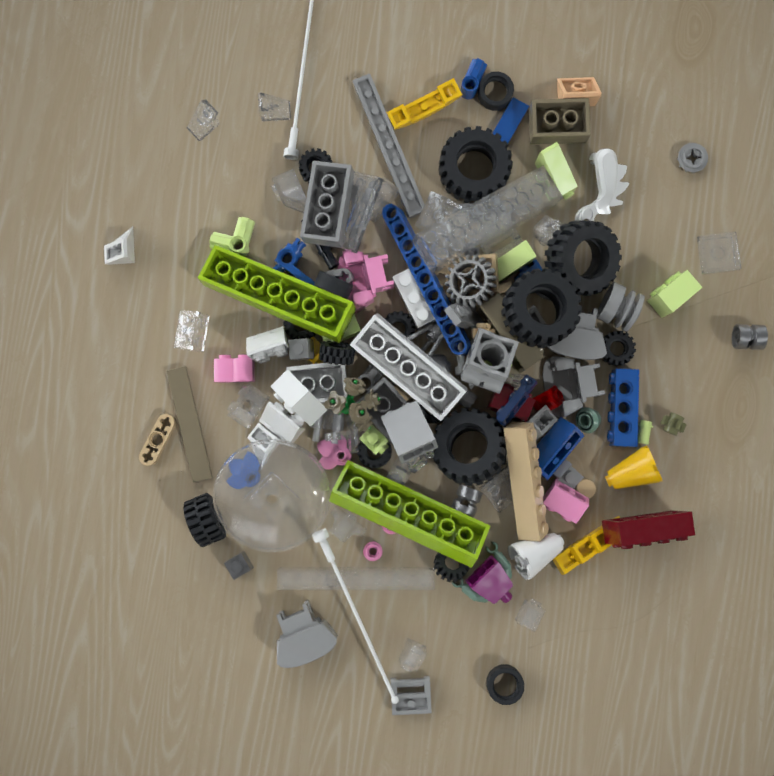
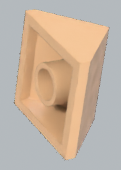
[557,77,602,106]

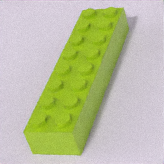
[198,245,356,343]
[329,460,490,568]

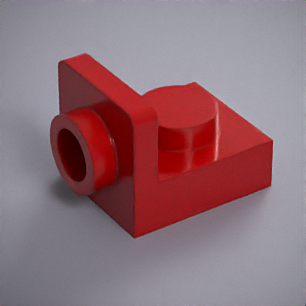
[533,385,565,411]

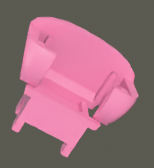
[338,250,394,313]

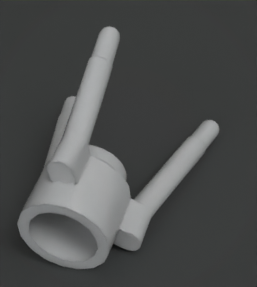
[407,323,444,357]

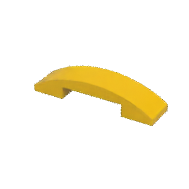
[386,78,462,130]

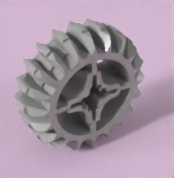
[444,254,497,308]

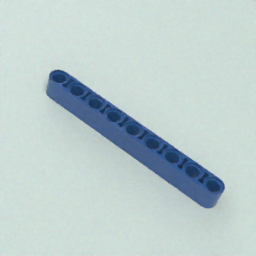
[382,204,472,356]

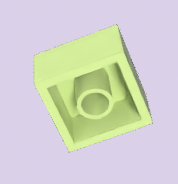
[647,270,703,318]

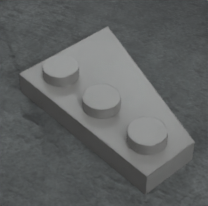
[444,303,484,329]

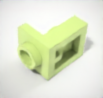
[359,425,389,455]

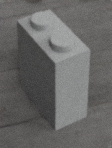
[381,400,438,464]

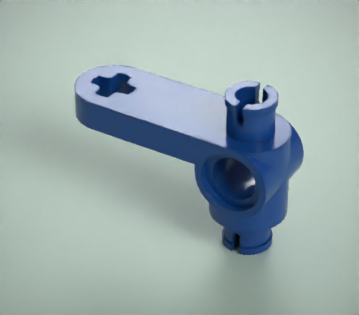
[273,238,322,289]

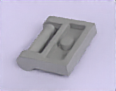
[391,676,432,715]

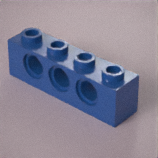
[607,368,639,447]

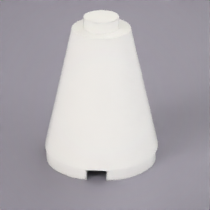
[508,533,564,580]

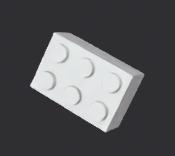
[286,363,348,404]

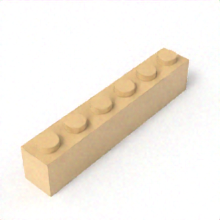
[504,422,549,542]

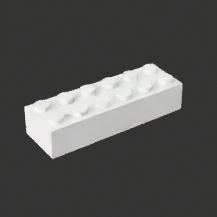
[350,313,467,421]

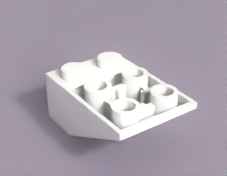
[246,326,289,363]
[259,401,305,446]

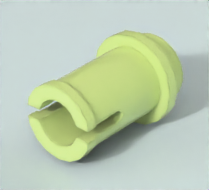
[638,420,653,445]

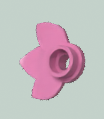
[317,434,352,470]

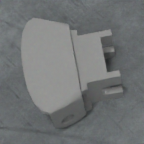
[546,308,607,360]
[542,356,605,418]
[276,600,338,668]

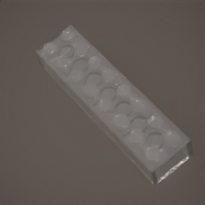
[412,165,563,274]

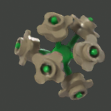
[324,377,380,432]

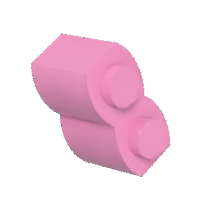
[214,355,255,383]

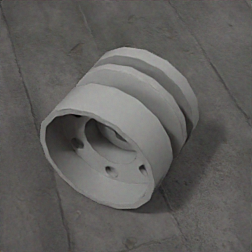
[596,282,645,332]

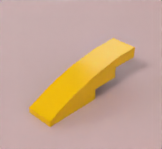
[553,516,620,575]

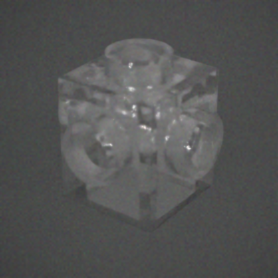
[533,215,563,247]

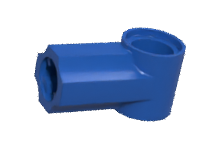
[460,58,487,100]

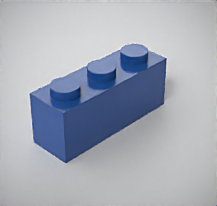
[537,417,584,480]

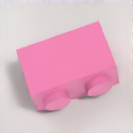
[543,479,589,524]

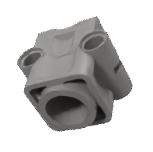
[461,328,519,394]

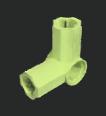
[209,217,255,257]

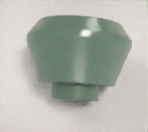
[576,407,601,433]

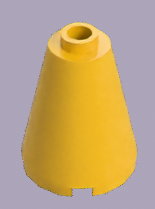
[605,445,663,489]

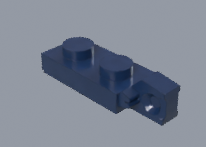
[496,375,537,427]

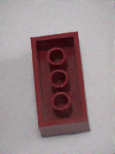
[602,510,695,549]

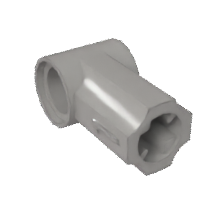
[358,363,384,392]

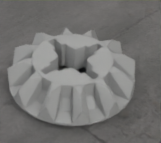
[677,143,708,173]

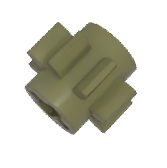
[660,412,687,436]

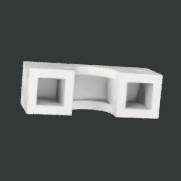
[392,269,435,331]

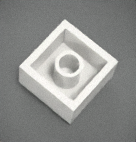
[271,369,328,426]

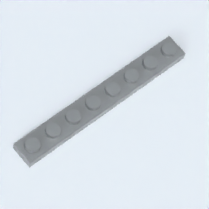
[353,74,427,219]

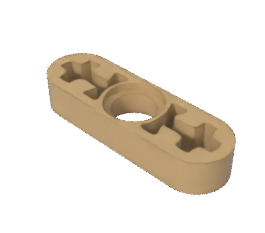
[139,414,176,466]

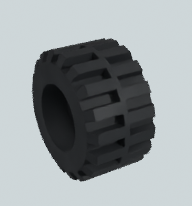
[183,493,226,547]

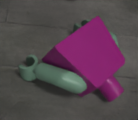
[452,542,513,604]

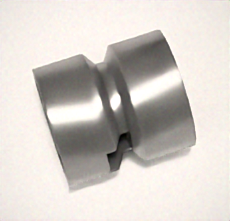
[732,324,768,350]
[451,484,483,518]

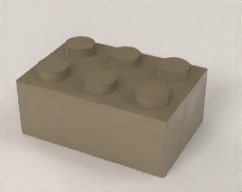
[529,98,591,144]

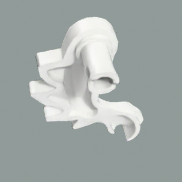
[575,149,629,221]

